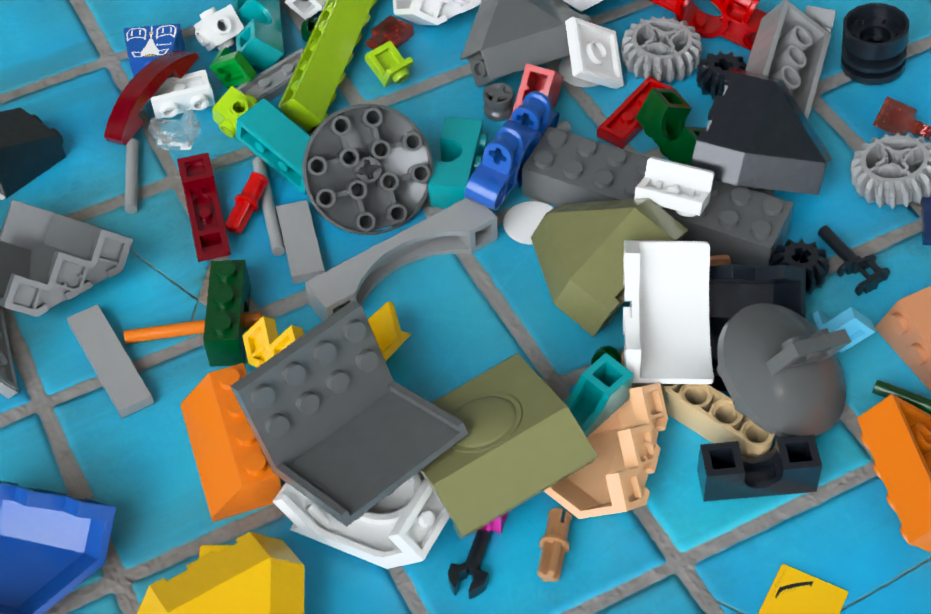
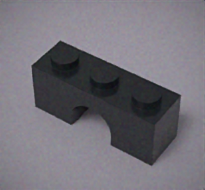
[697,435,822,502]

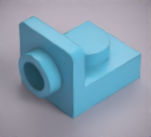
[813,307,875,353]

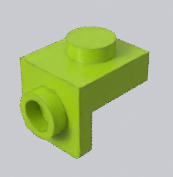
[364,40,414,87]

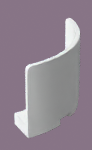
[623,240,714,384]

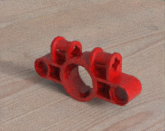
[650,0,767,51]

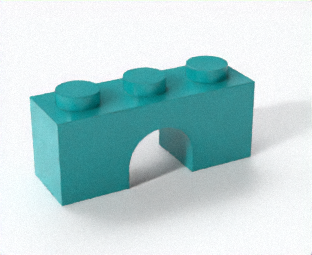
[234,0,284,71]
[428,117,488,208]

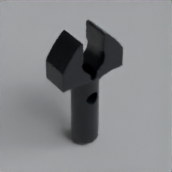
[448,530,491,599]

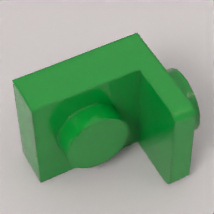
[209,47,257,89]

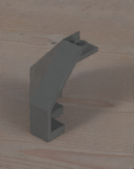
[460,0,595,87]
[0,199,133,317]

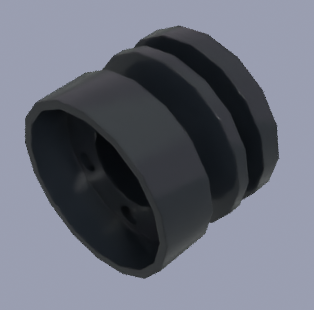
[841,3,909,85]

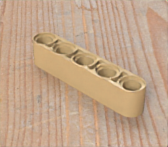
[621,350,774,457]

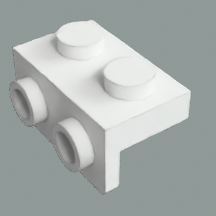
[150,69,215,119]
[634,157,715,217]

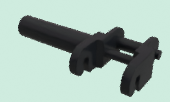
[817,225,890,296]

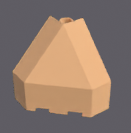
[544,382,668,519]

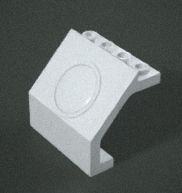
[272,472,450,569]

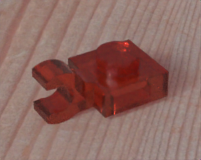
[366,15,414,50]
[873,96,931,141]

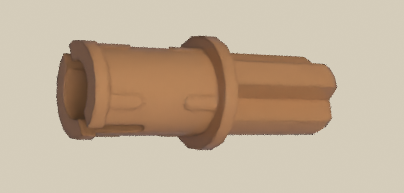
[537,508,572,583]

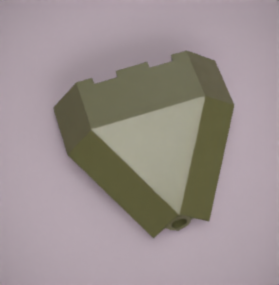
[531,198,689,337]

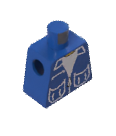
[124,23,185,78]

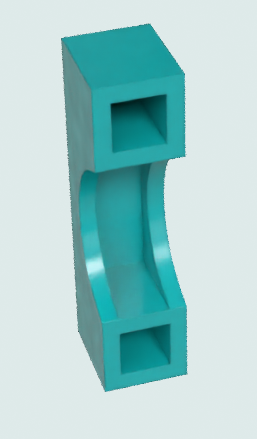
[564,353,634,437]

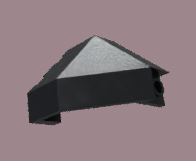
[690,69,833,195]
[708,264,806,391]

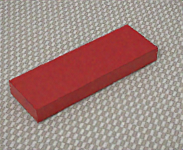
[597,77,675,149]

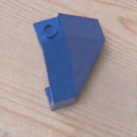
[0,480,116,614]

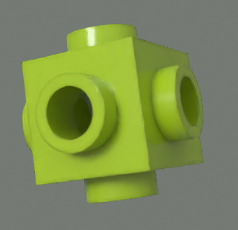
[212,86,258,138]

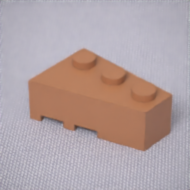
[874,286,931,392]

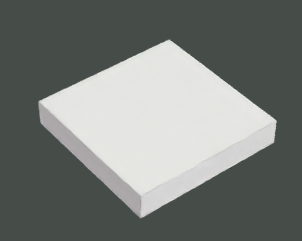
[565,17,624,89]

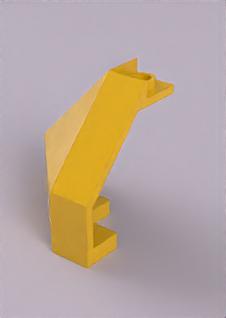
[242,301,411,367]
[137,532,305,614]

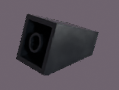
[0,107,66,198]

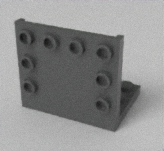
[230,301,468,527]

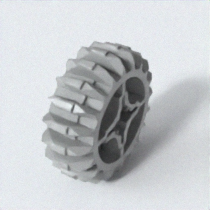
[620,15,703,84]
[850,131,931,209]

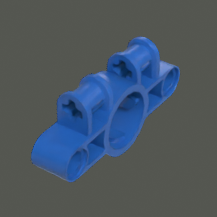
[464,91,560,210]

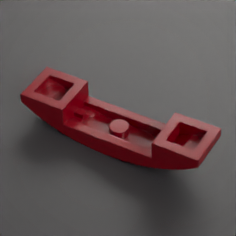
[104,50,199,145]
[177,153,231,262]

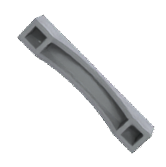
[305,198,498,321]

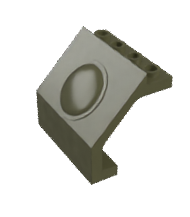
[421,353,598,540]

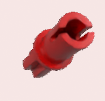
[225,172,269,234]

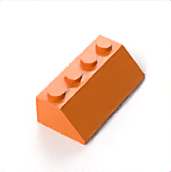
[180,363,282,522]
[857,394,931,553]

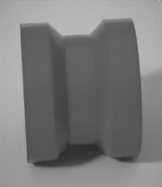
[483,83,514,122]

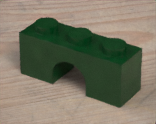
[636,88,707,165]
[203,259,251,367]

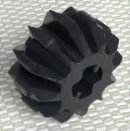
[696,51,747,100]
[770,238,830,295]

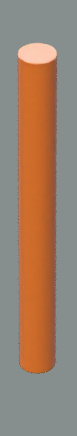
[123,312,262,344]

